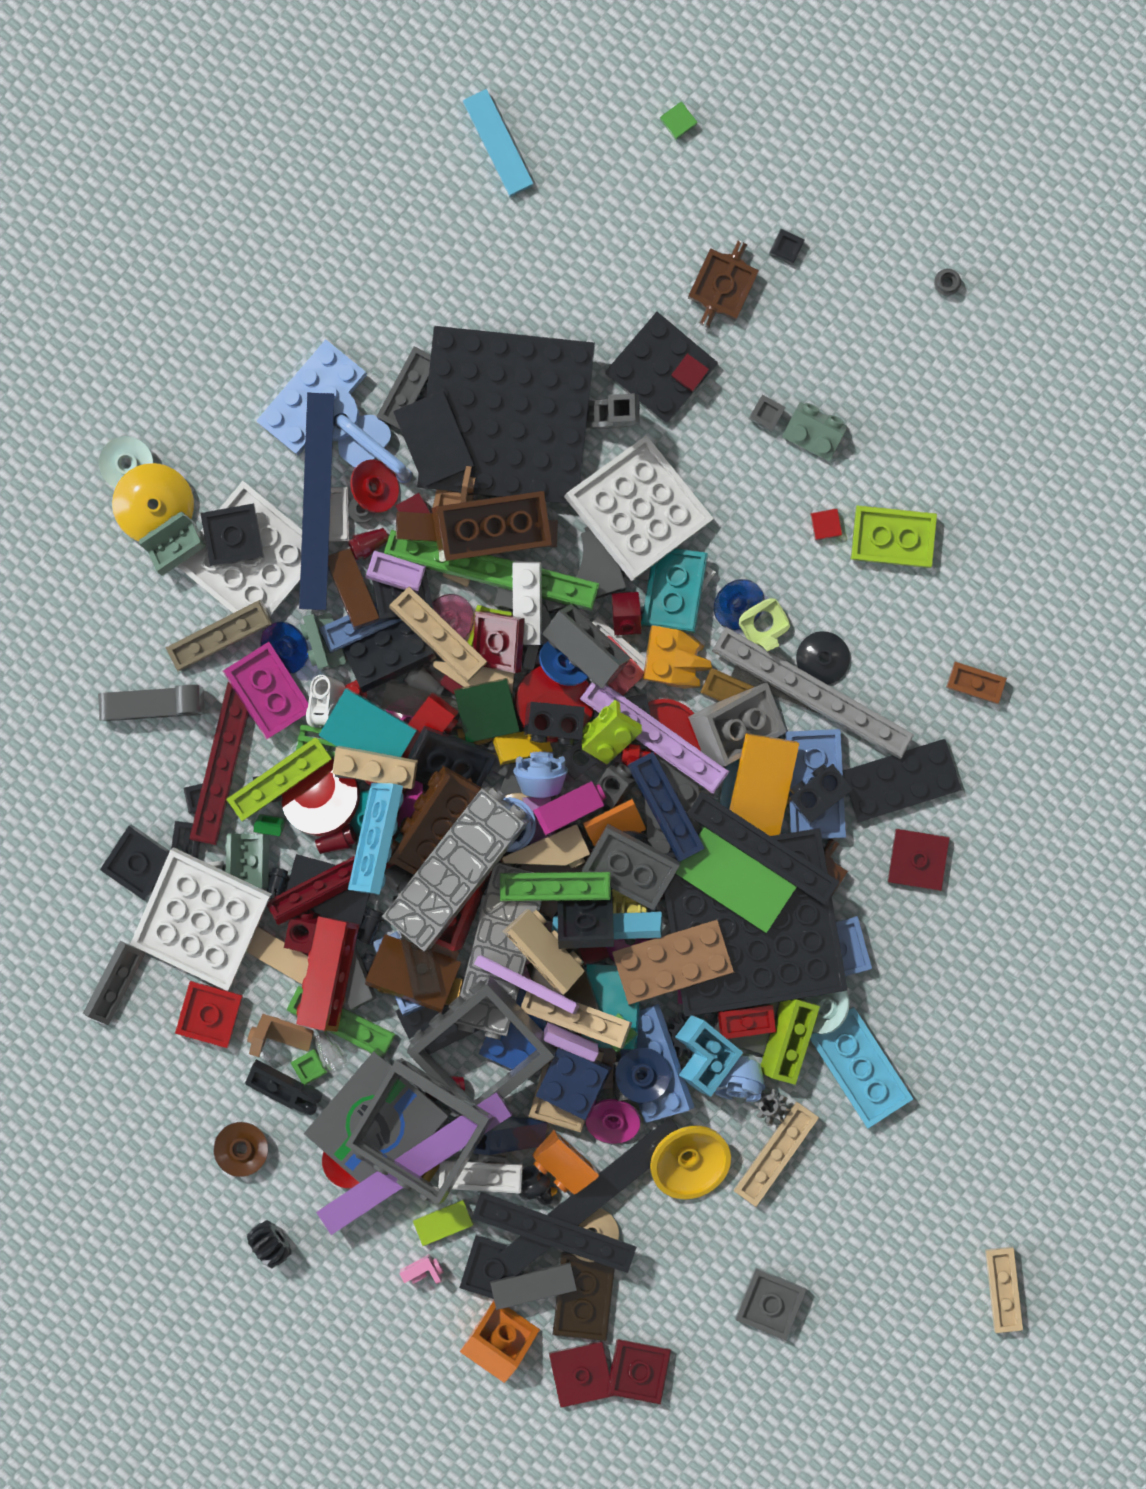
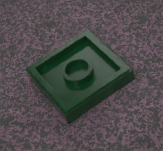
[454,678,520,742]

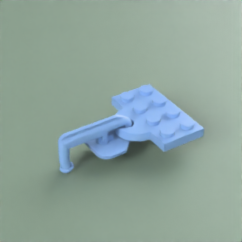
[256,339,412,483]

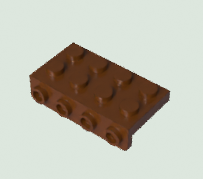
[387,766,481,875]

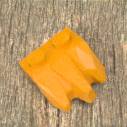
[643,625,712,689]

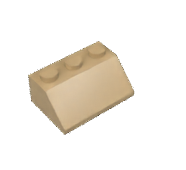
[503,909,584,995]

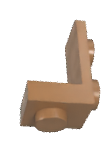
[432,466,475,514]
[247,1014,314,1057]

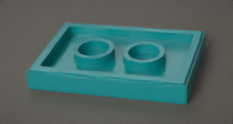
[641,549,708,633]
[318,688,417,757]
[581,964,640,1050]

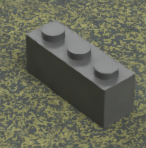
[542,604,631,688]

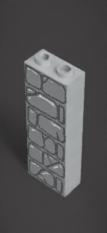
[382,787,530,952]
[455,863,542,1040]

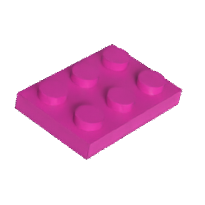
[222,642,309,740]

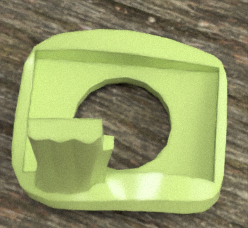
[739,598,790,651]

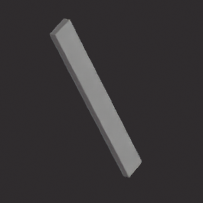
[712,627,914,759]

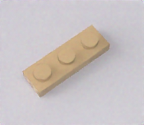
[332,746,418,789]
[985,1247,1023,1333]

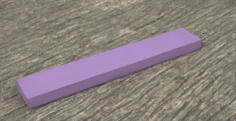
[580,683,729,794]

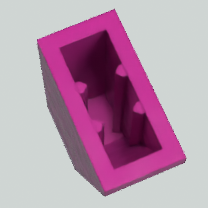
[533,781,606,836]

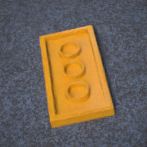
[729,733,800,836]

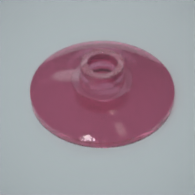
[432,594,475,640]

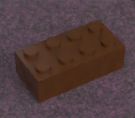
[432,491,552,562]

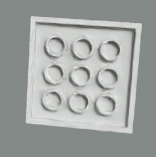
[564,435,714,581]
[177,481,302,633]
[130,847,272,991]

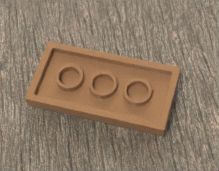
[612,920,734,1005]

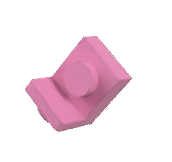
[399,1254,444,1284]

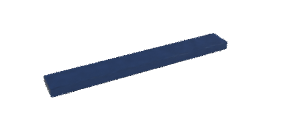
[299,392,335,610]

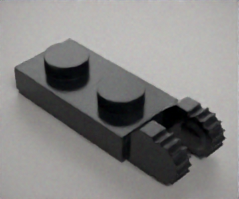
[245,1059,323,1116]

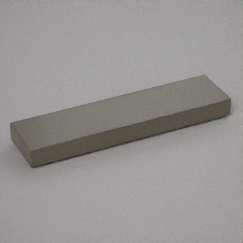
[166,599,274,672]

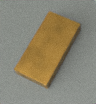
[700,668,754,701]

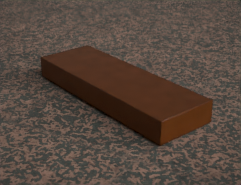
[328,548,379,630]

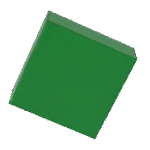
[253,814,285,836]

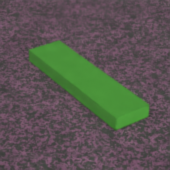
[500,872,611,901]
[286,985,396,1054]

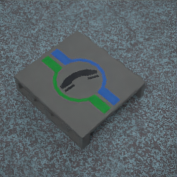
[303,1048,452,1183]

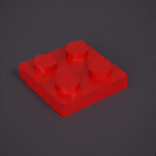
[175,981,243,1048]

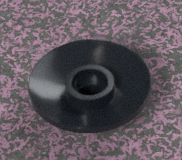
[796,631,850,685]

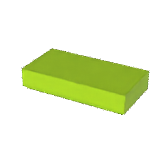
[413,1199,474,1246]

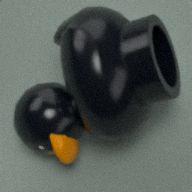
[518,1166,557,1206]

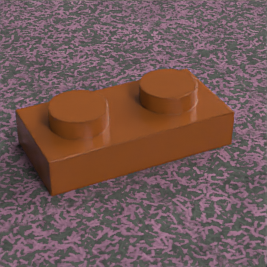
[946,662,1007,704]

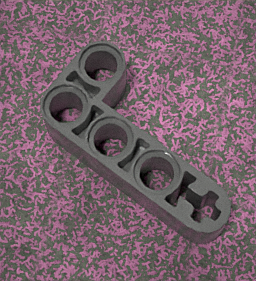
[98,685,205,721]

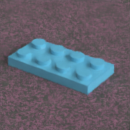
[348,783,403,895]
[810,1007,913,1129]

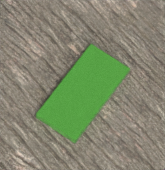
[675,827,796,933]

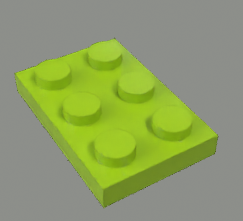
[850,505,937,568]

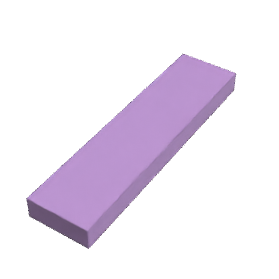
[474,955,579,1014]

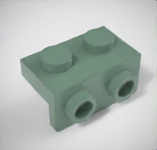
[782,402,847,461]
[139,512,206,576]
[300,613,346,671]
[225,833,269,888]

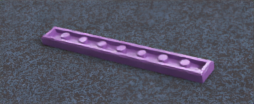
[316,1091,513,1235]

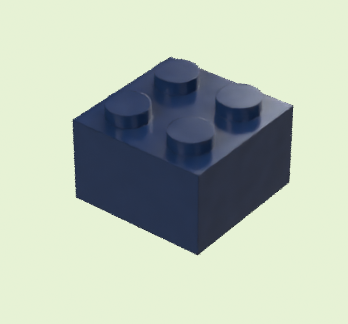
[536,1047,613,1120]

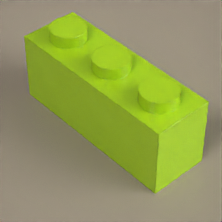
[761,998,820,1085]

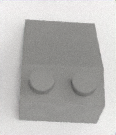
[688,683,786,766]

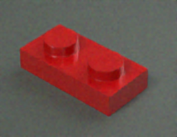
[718,1004,776,1039]

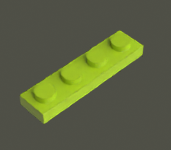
[226,737,332,822]

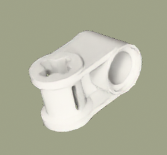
[306,675,345,727]

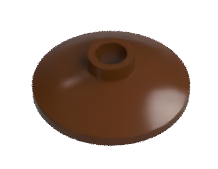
[213,1122,268,1177]

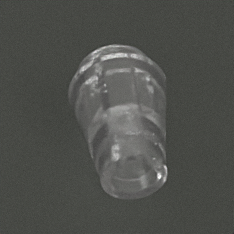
[313,1031,348,1074]

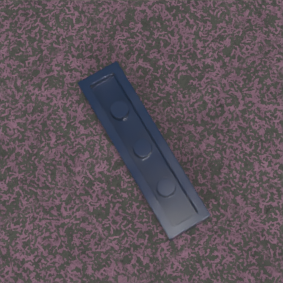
[627,752,705,862]

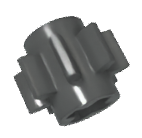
[754,1089,790,1125]

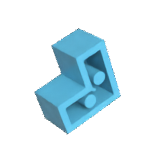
[675,1015,743,1097]

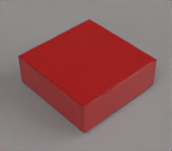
[810,509,842,541]

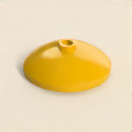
[112,463,194,541]
[650,1126,731,1199]

